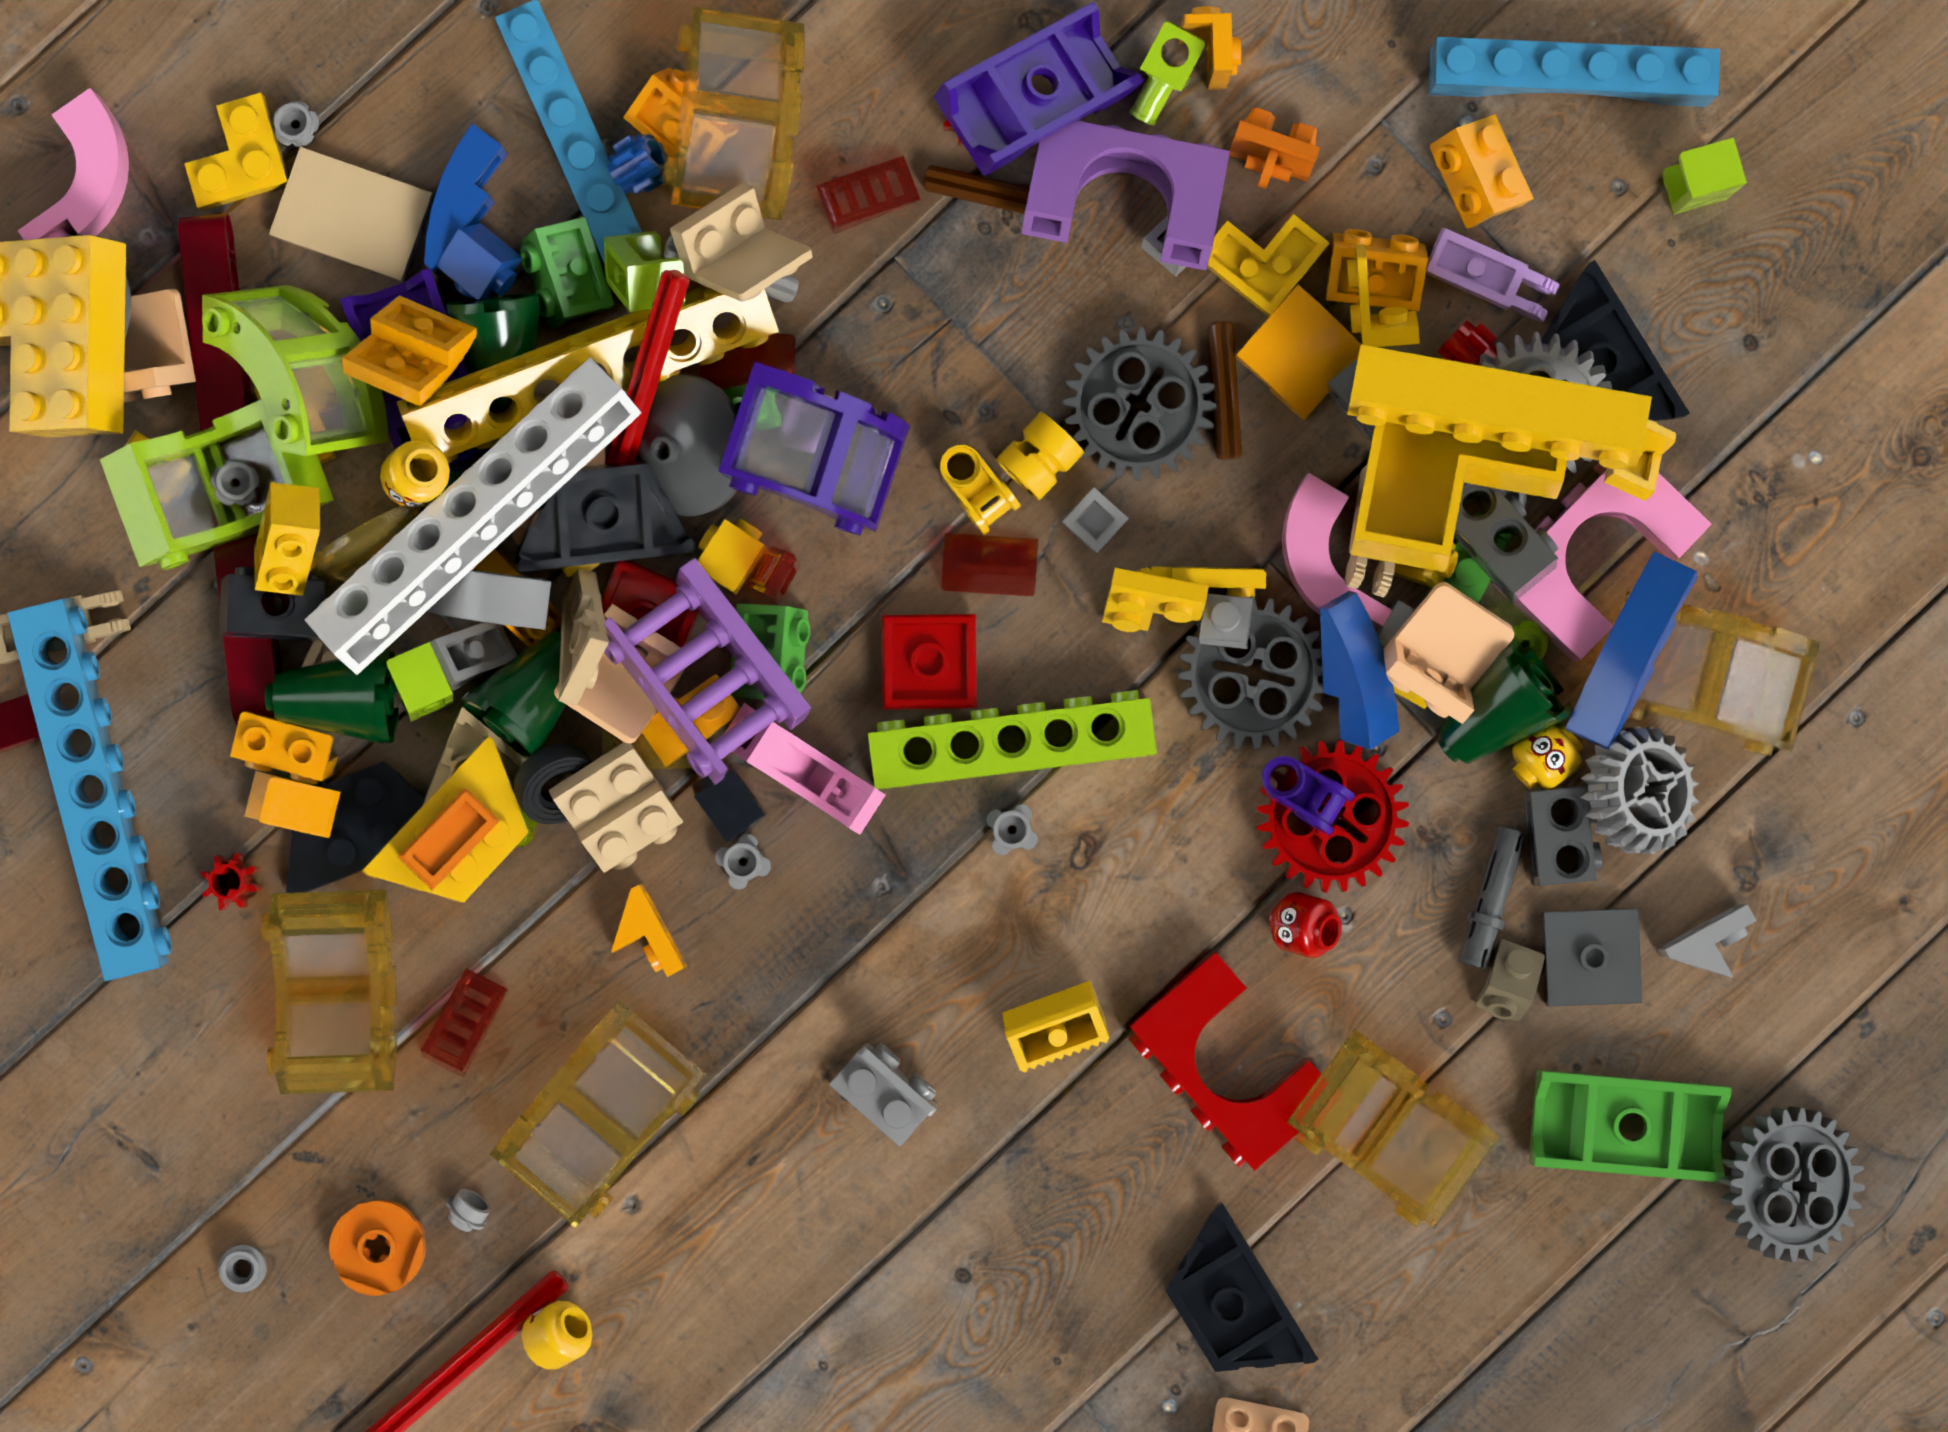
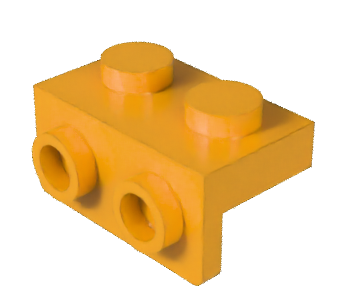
[1179,6,1241,90]
[1430,114,1534,229]
[230,711,338,784]

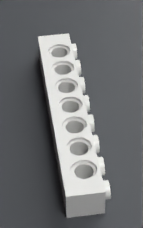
[305,357,641,675]

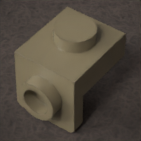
[1476,938,1545,1021]

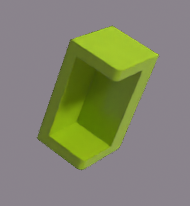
[1662,137,1747,215]
[604,231,685,312]
[387,642,454,722]

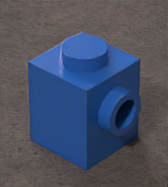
[436,223,523,300]

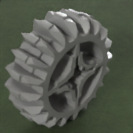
[1580,726,1700,854]

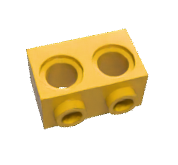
[254,482,320,596]

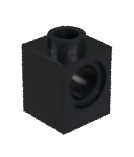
[694,769,768,843]

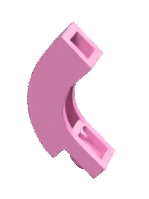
[17,88,129,240]
[1282,473,1392,629]
[725,703,886,835]

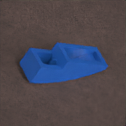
[424,123,508,277]
[1320,591,1399,750]

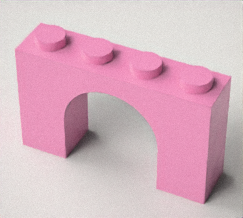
[1493,461,1712,662]

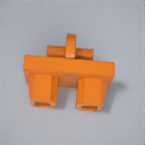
[1229,107,1320,189]

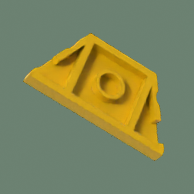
[362,736,529,903]

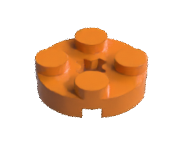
[329,1199,426,1296]

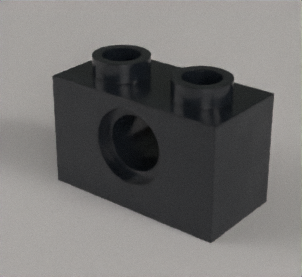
[219,567,325,642]

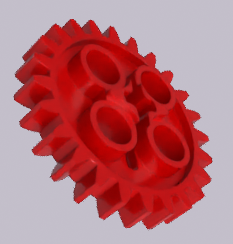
[1255,740,1409,893]

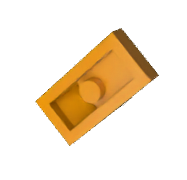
[642,674,741,767]
[244,771,341,838]
[611,884,688,977]

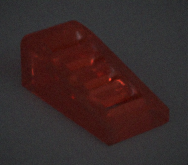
[816,156,921,234]
[748,547,801,603]
[420,968,508,1077]

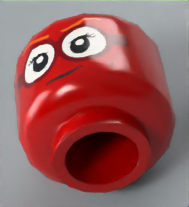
[1269,892,1342,959]

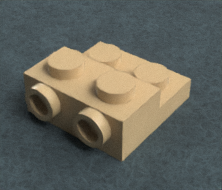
[548,742,683,873]

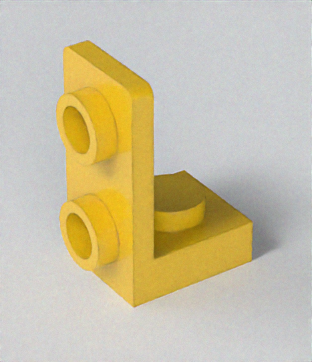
[1347,244,1420,347]

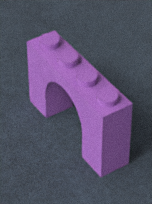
[1021,121,1230,270]

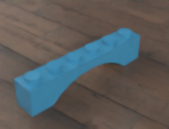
[1428,37,1720,107]

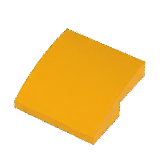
[1235,284,1361,421]
[342,295,477,406]

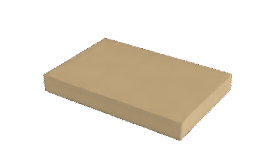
[269,147,435,283]

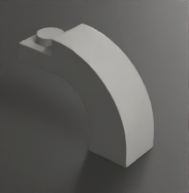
[426,569,551,630]

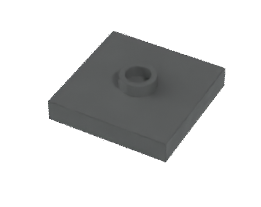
[1542,909,1642,1007]

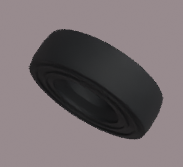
[513,744,593,824]

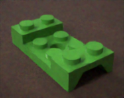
[1529,1069,1732,1182]

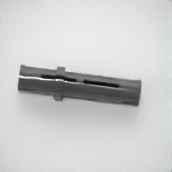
[1457,826,1528,970]

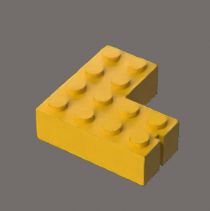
[0,235,126,437]
[1350,422,1567,572]

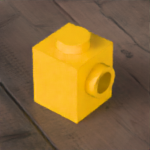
[698,518,767,595]

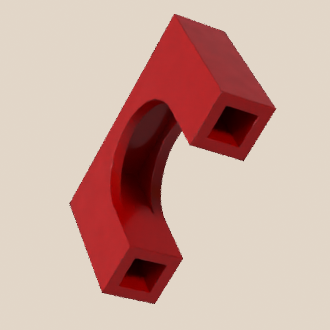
[1128,951,1341,1171]

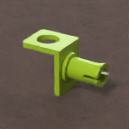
[1129,21,1206,126]

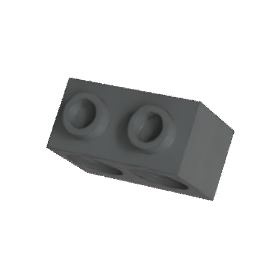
[1523,786,1603,886]

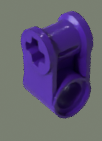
[1262,756,1355,836]

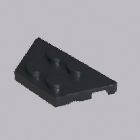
[1541,260,1690,421]
[514,461,696,572]
[286,761,425,899]
[1164,1202,1319,1372]

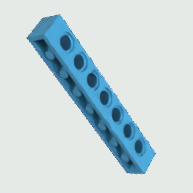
[7,598,173,982]

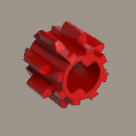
[1437,320,1498,366]
[200,853,261,910]

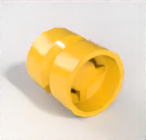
[995,411,1084,501]

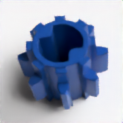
[607,134,670,194]

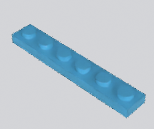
[495,0,642,263]

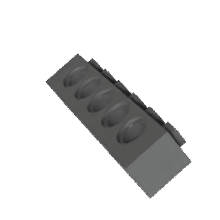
[1328,358,1558,604]

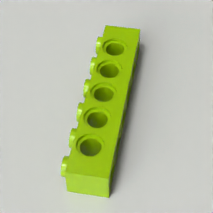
[868,690,1157,790]

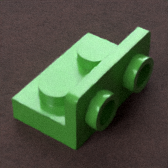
[520,217,615,329]
[731,603,810,700]

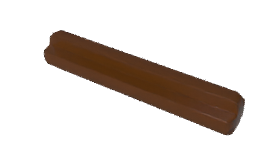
[923,165,1030,214]
[1208,321,1242,460]

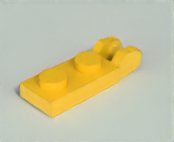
[1137,566,1266,597]

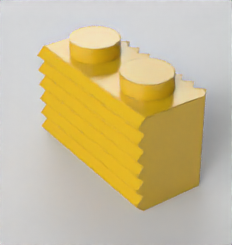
[1002,981,1109,1073]

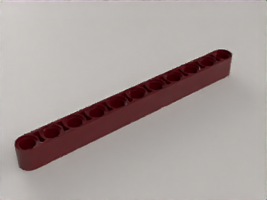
[178,212,282,725]

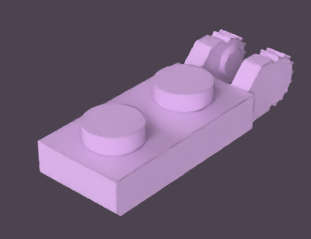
[1426,227,1560,322]

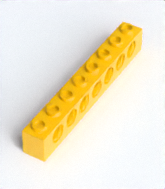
[397,286,779,463]

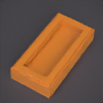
[397,788,500,890]

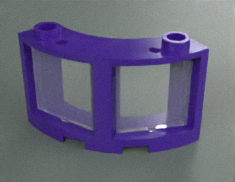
[719,362,910,536]

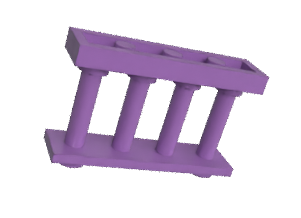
[604,558,811,785]

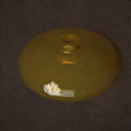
[309,500,434,581]

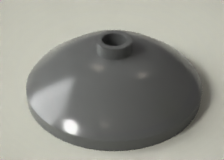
[635,374,748,516]

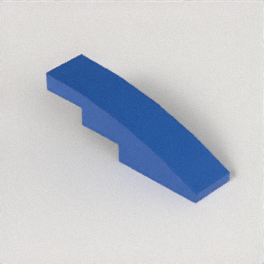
[1566,552,1698,750]

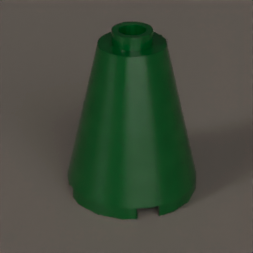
[446,293,541,413]
[461,630,566,760]
[1438,640,1572,764]
[265,650,399,744]

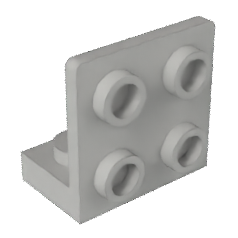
[829,1041,937,1147]

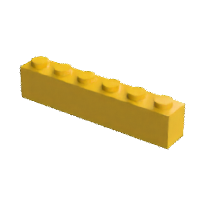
[1347,345,1652,469]

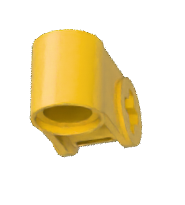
[939,445,1021,535]

